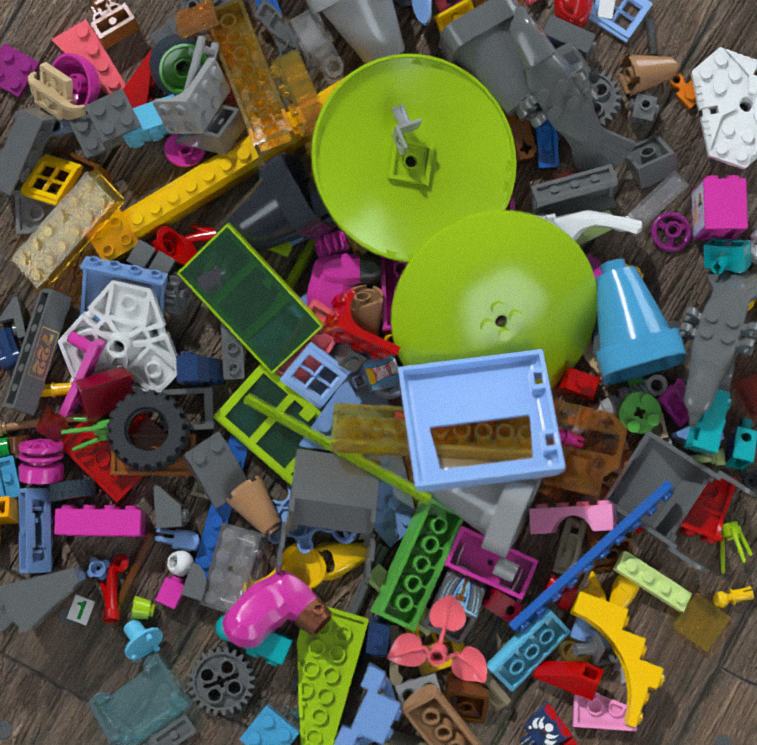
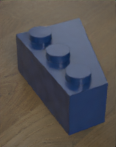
[176,351,226,387]

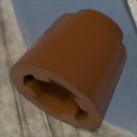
[7,435,31,457]

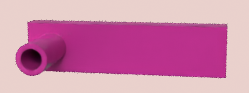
[59,331,107,417]

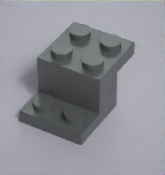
[69,89,141,160]

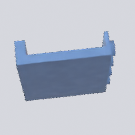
[80,256,168,335]

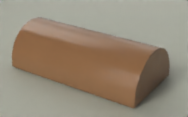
[402,684,482,745]

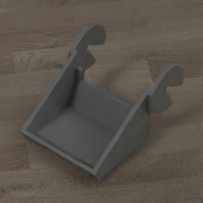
[604,430,757,574]
[275,449,381,585]
[0,565,89,633]

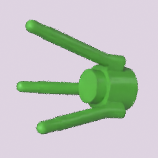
[61,417,110,452]

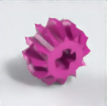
[314,231,350,258]

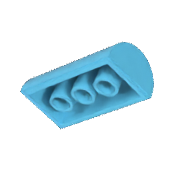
[487,606,571,692]

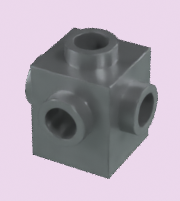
[628,92,659,126]

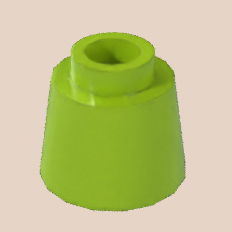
[131,596,155,619]

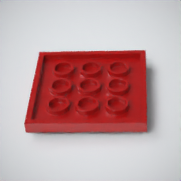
[61,406,166,503]

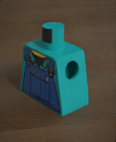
[723,418,757,470]

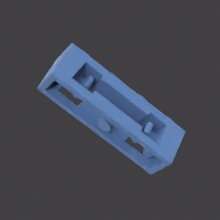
[18,488,54,573]

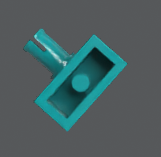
[704,238,751,274]

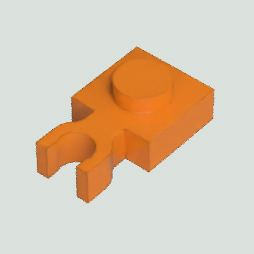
[668,73,696,110]

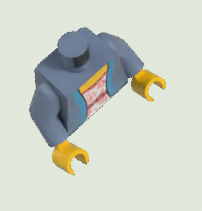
[351,334,402,400]

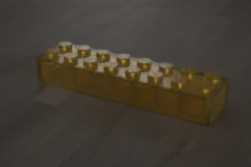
[203,0,298,157]

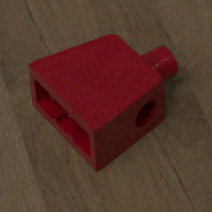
[481,585,523,623]

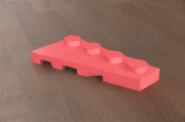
[51,19,126,95]

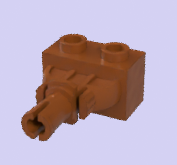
[90,0,140,50]

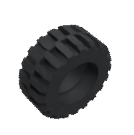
[106,389,190,472]

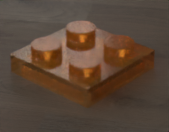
[174,0,219,39]

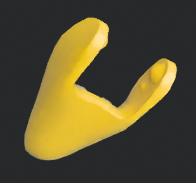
[313,542,367,581]

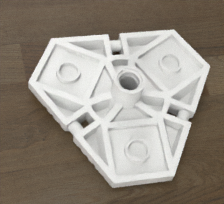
[690,47,757,170]
[58,278,178,393]

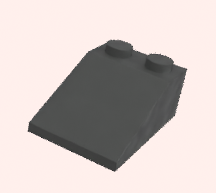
[181,431,247,509]

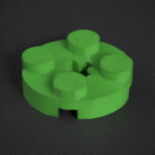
[617,391,661,434]

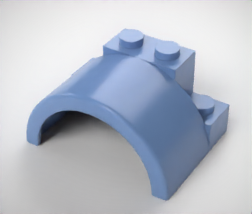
[334,661,402,745]

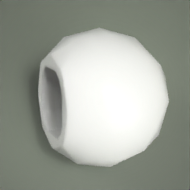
[167,550,194,577]

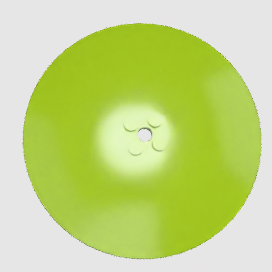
[311,54,516,263]
[391,211,597,389]

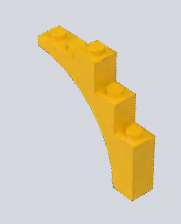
[570,591,665,728]

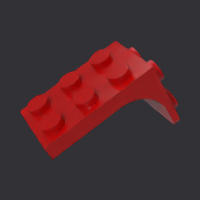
[323,289,400,361]
[679,468,738,544]

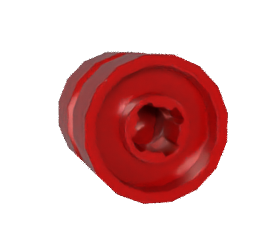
[541,574,578,611]

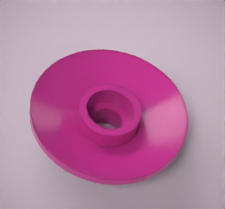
[165,134,206,167]

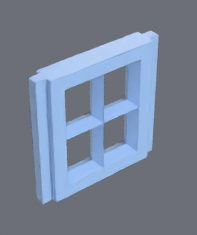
[589,0,653,44]
[280,342,350,409]

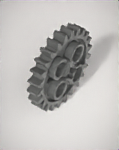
[588,66,622,128]
[187,646,256,716]

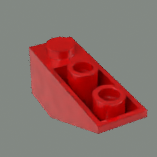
[124,50,156,108]
[533,661,604,701]

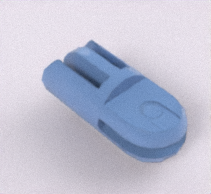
[154,528,200,552]

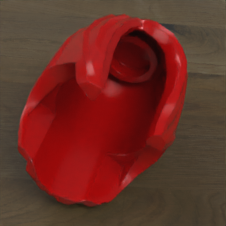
[554,0,594,28]

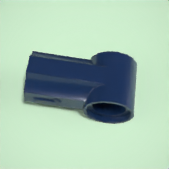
[0,327,21,371]

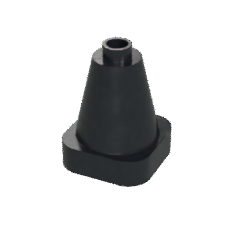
[211,152,337,260]

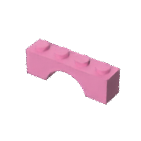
[529,500,618,534]

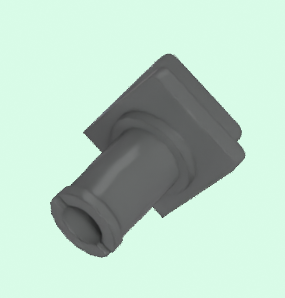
[572,632,616,666]

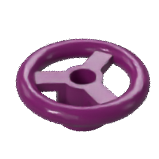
[651,212,692,252]

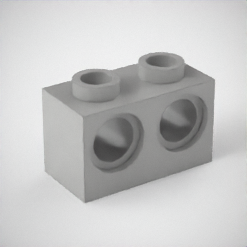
[395,672,441,708]

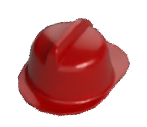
[151,226,197,266]

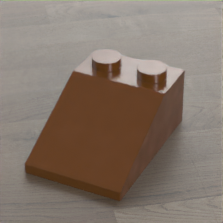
[37,146,112,211]

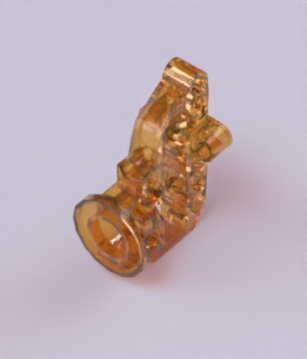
[505,399,627,496]

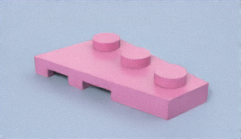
[572,693,637,732]

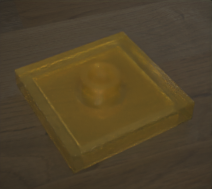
[672,592,731,652]

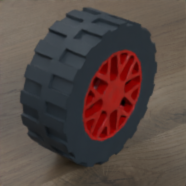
[48,479,96,502]

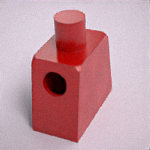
[557,368,600,402]

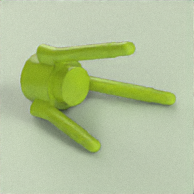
[720,521,753,574]

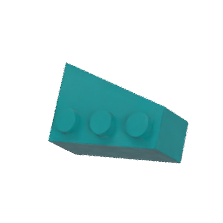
[684,389,731,455]

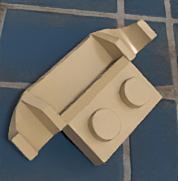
[28,62,86,120]

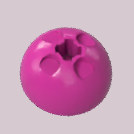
[52,53,100,106]

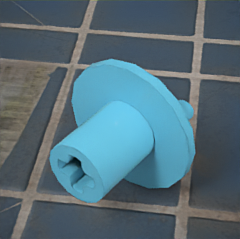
[123,619,163,660]

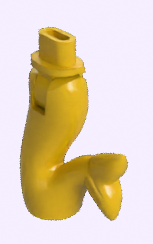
[581,571,640,609]

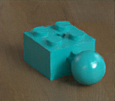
[216,615,294,666]

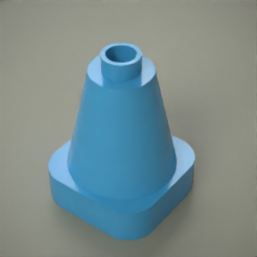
[595,259,686,385]

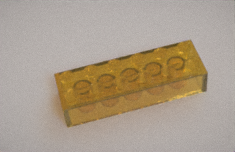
[10,170,126,289]

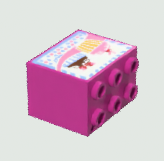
[691,175,748,240]

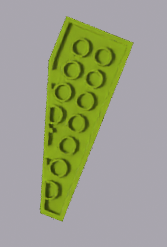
[297,606,369,745]

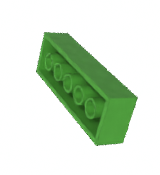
[370,498,464,632]

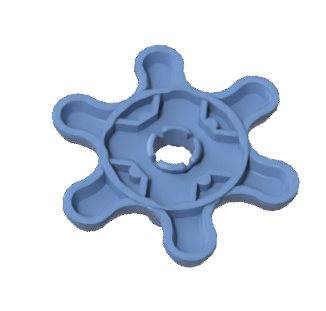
[268,483,335,554]

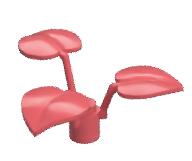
[387,595,487,683]

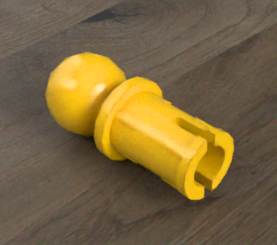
[713,586,754,608]

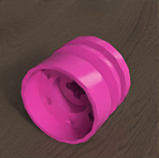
[18,439,64,484]

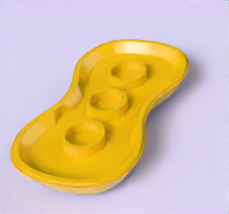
[248,543,326,589]

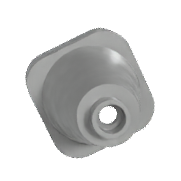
[306,0,405,64]
[427,452,543,558]

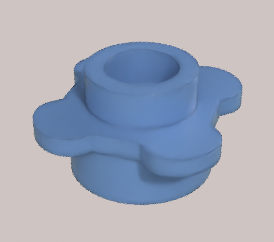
[87,557,110,580]

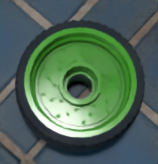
[149,34,208,96]

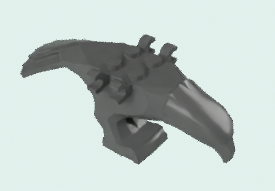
[509,5,636,172]
[680,269,757,427]

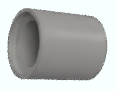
[492,556,520,583]

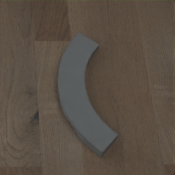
[253,0,301,112]

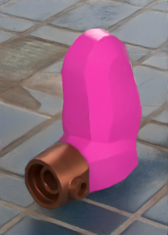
[222,570,333,648]

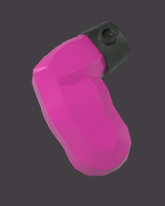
[307,254,381,344]

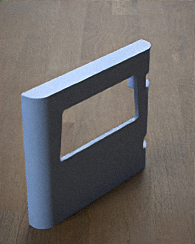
[398,349,565,492]

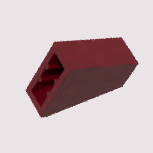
[75,366,134,425]

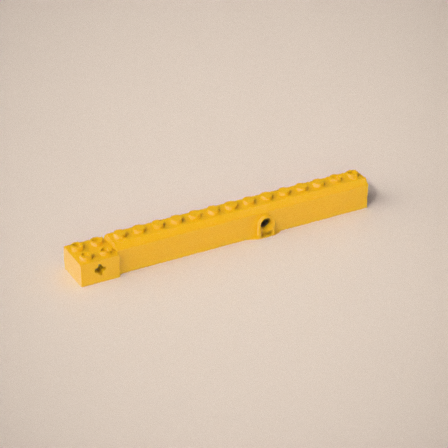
[84,76,347,262]

